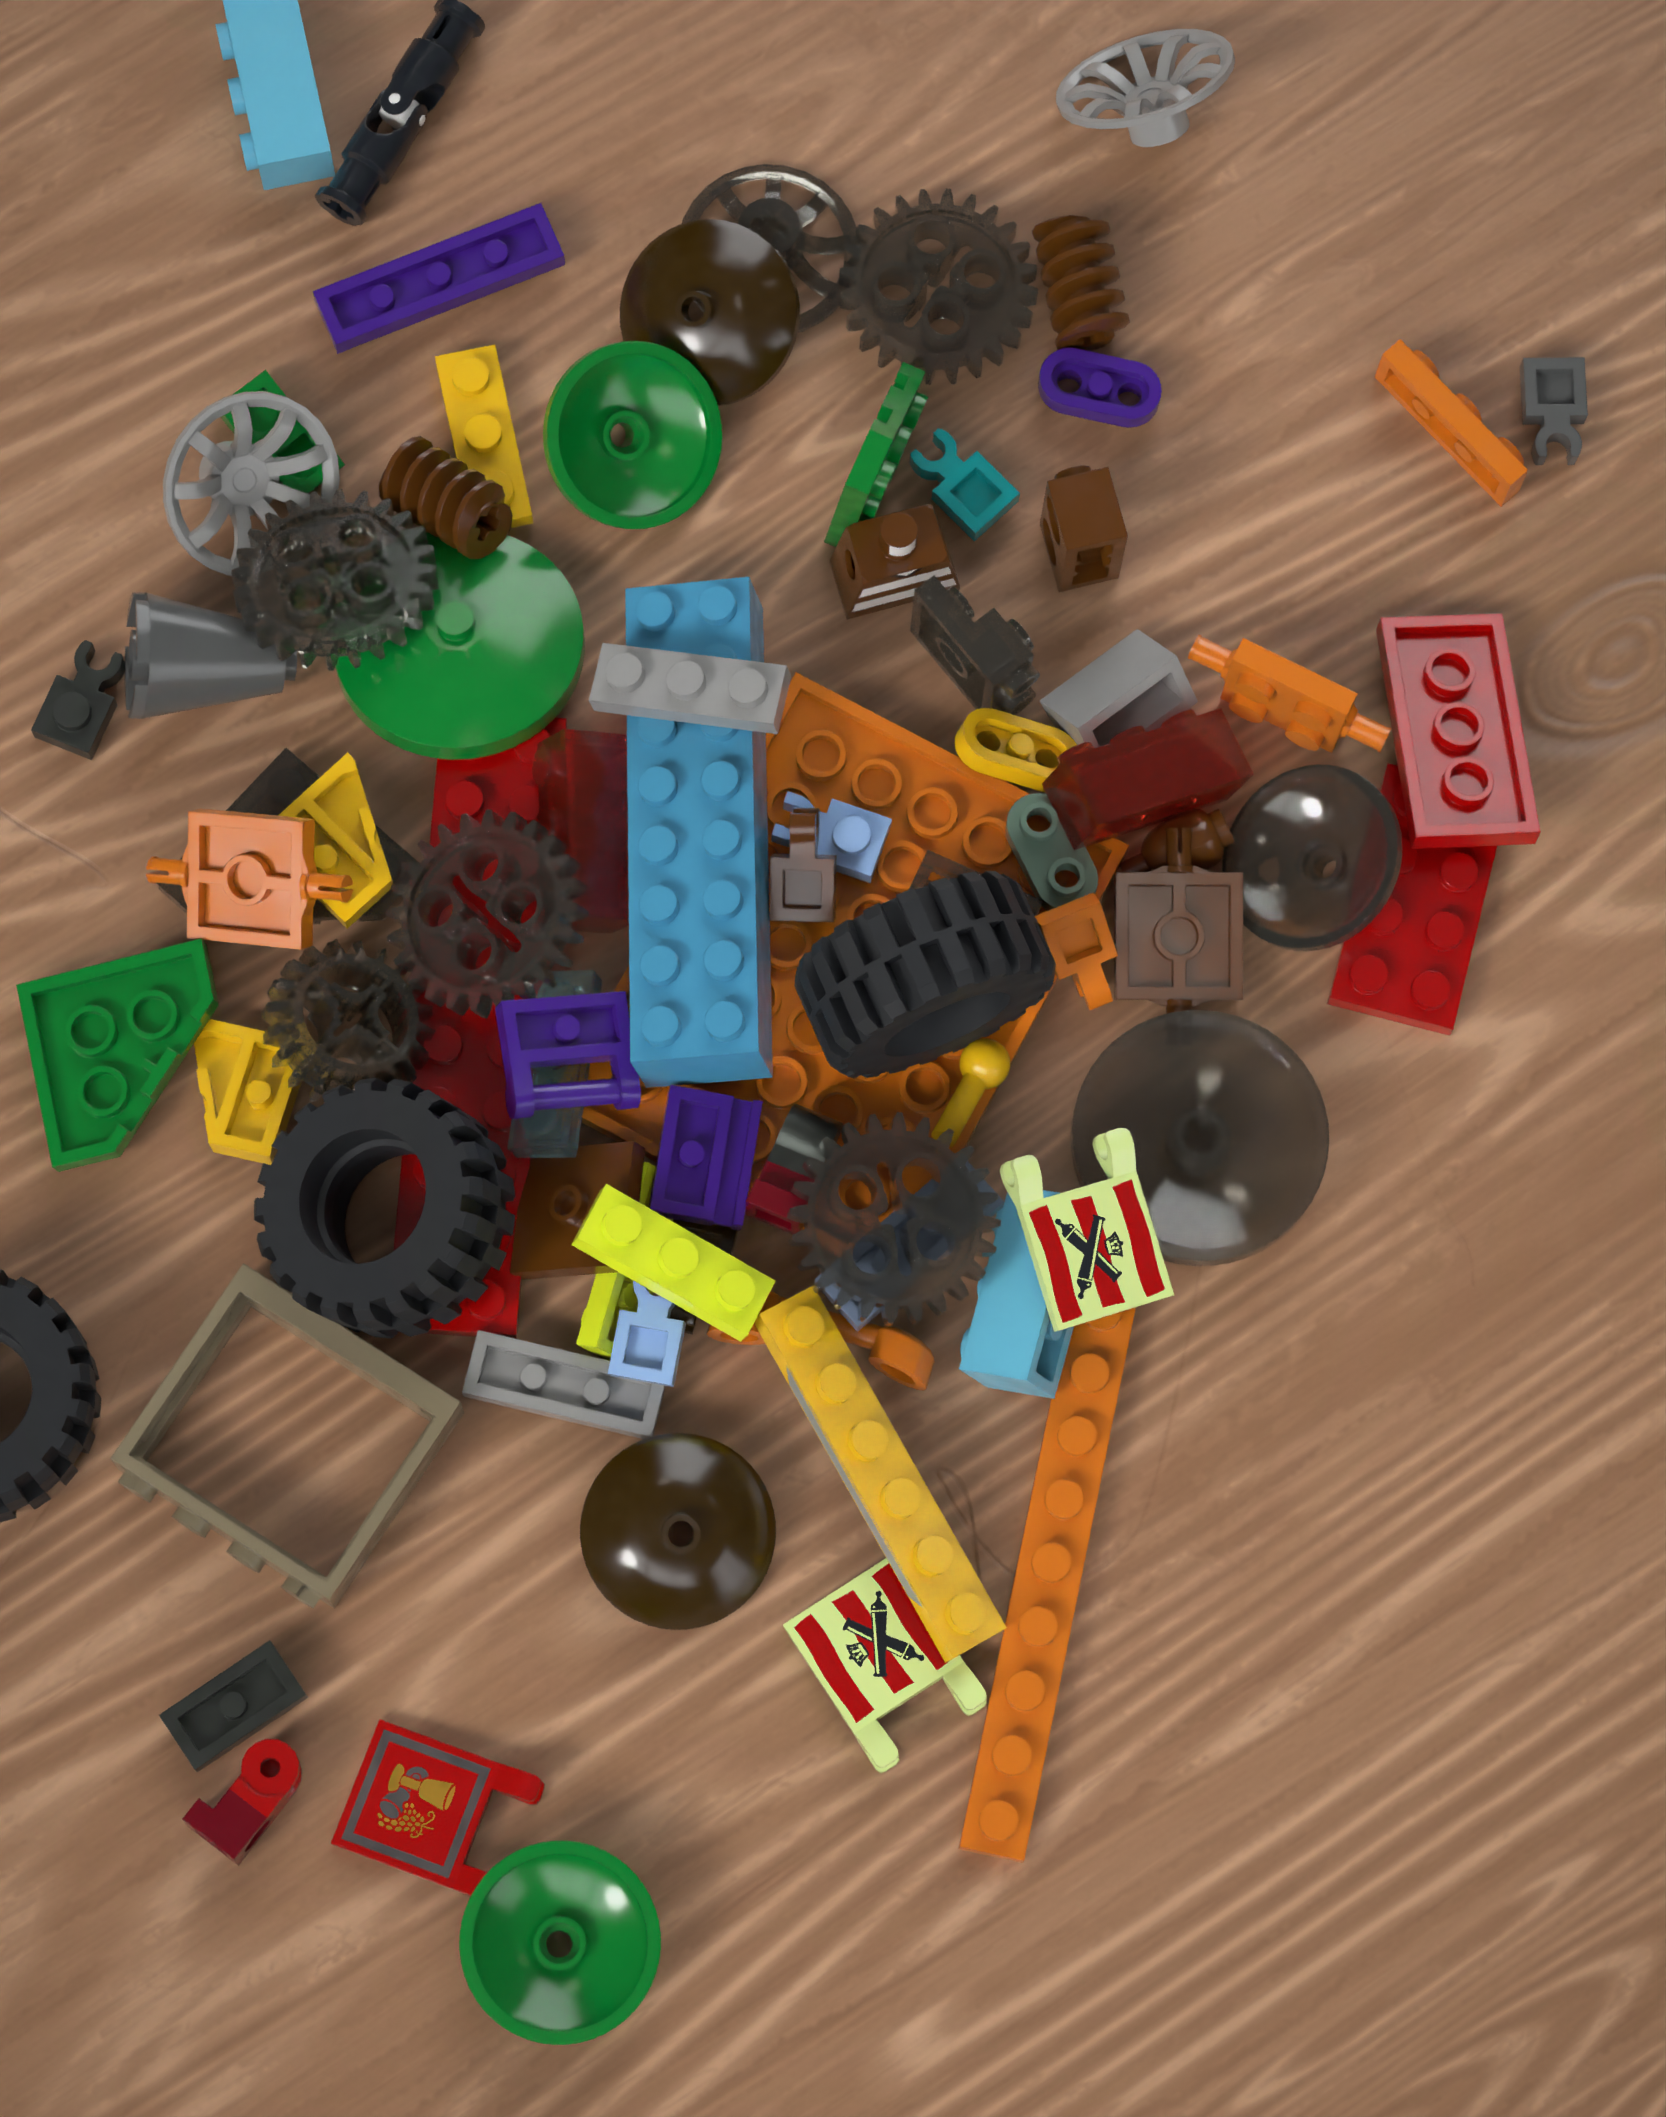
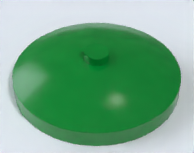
[332,532,585,760]

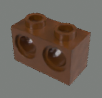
[1040,465,1128,592]

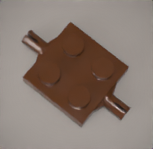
[1114,828,1243,1044]

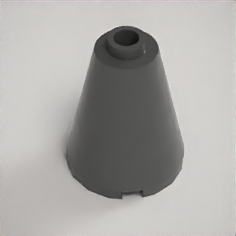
[125,592,297,719]

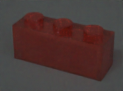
[1042,708,1254,850]
[532,729,629,934]

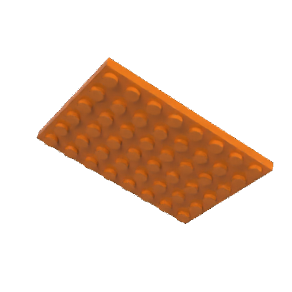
[557,672,1129,1259]

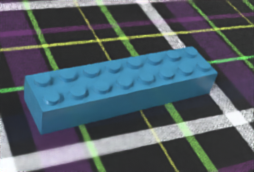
[625,577,773,1088]

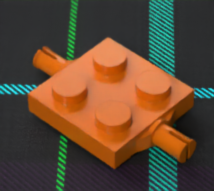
[1187,634,1392,753]
[146,808,353,950]

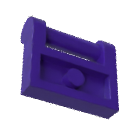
[495,991,641,1119]

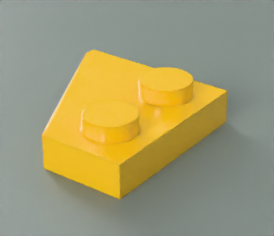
[278,752,394,929]

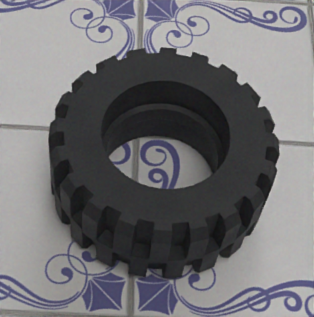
[795,871,1056,1078]
[254,1078,516,1338]
[0,1269,101,1522]

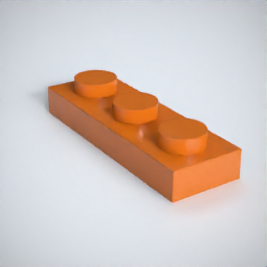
[1375,339,1528,507]

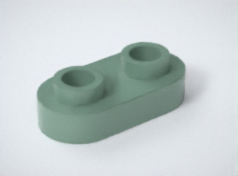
[1006,793,1098,911]

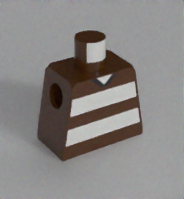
[830,504,960,620]

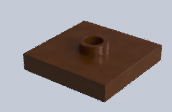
[510,1141,645,1280]

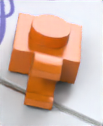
[1035,893,1118,1010]

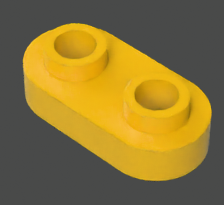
[954,708,1081,793]

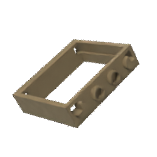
[110,1263,464,1609]

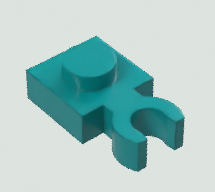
[909,428,1020,542]

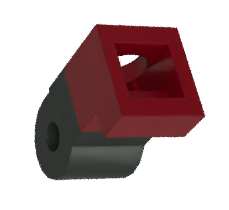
[746,1103,843,1237]

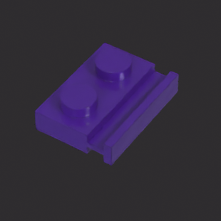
[649,1085,763,1231]

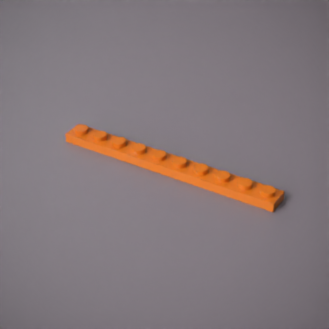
[958,1307,1136,1863]

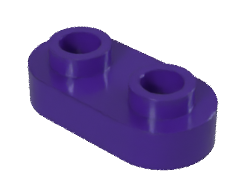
[1038,348,1162,428]

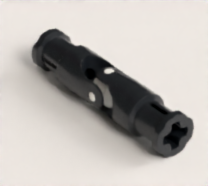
[315,0,485,226]

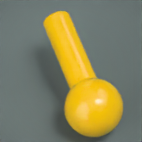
[931,1038,1011,1147]

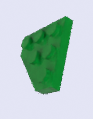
[824,362,928,547]
[16,939,219,1172]

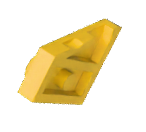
[194,1019,312,1165]

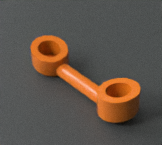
[706,1291,935,1391]

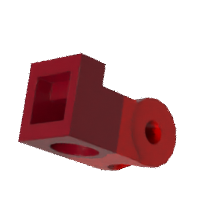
[182,1739,302,1866]

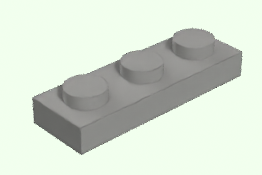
[589,643,791,734]
[462,1330,666,1439]

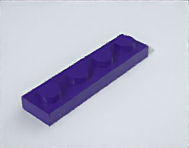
[313,203,565,354]

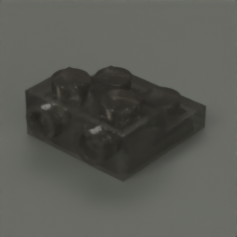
[910,575,1040,715]

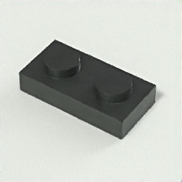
[159,1640,308,1772]

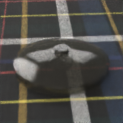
[1070,1010,1329,1266]

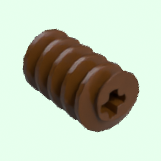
[1032,215,1130,351]
[379,436,513,559]

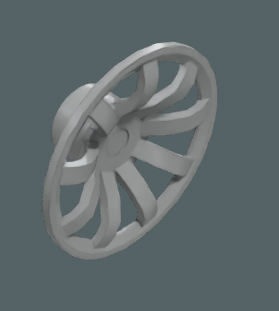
[1056,29,1235,147]
[163,391,340,577]

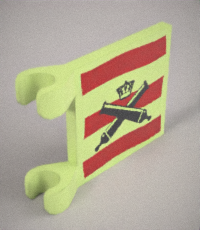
[1000,1128,1174,1332]
[783,1558,987,1773]

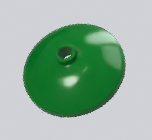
[543,341,722,529]
[459,1841,661,2045]

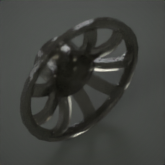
[682,164,860,333]

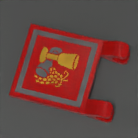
[331,1719,545,1897]

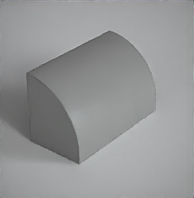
[1040,629,1198,774]

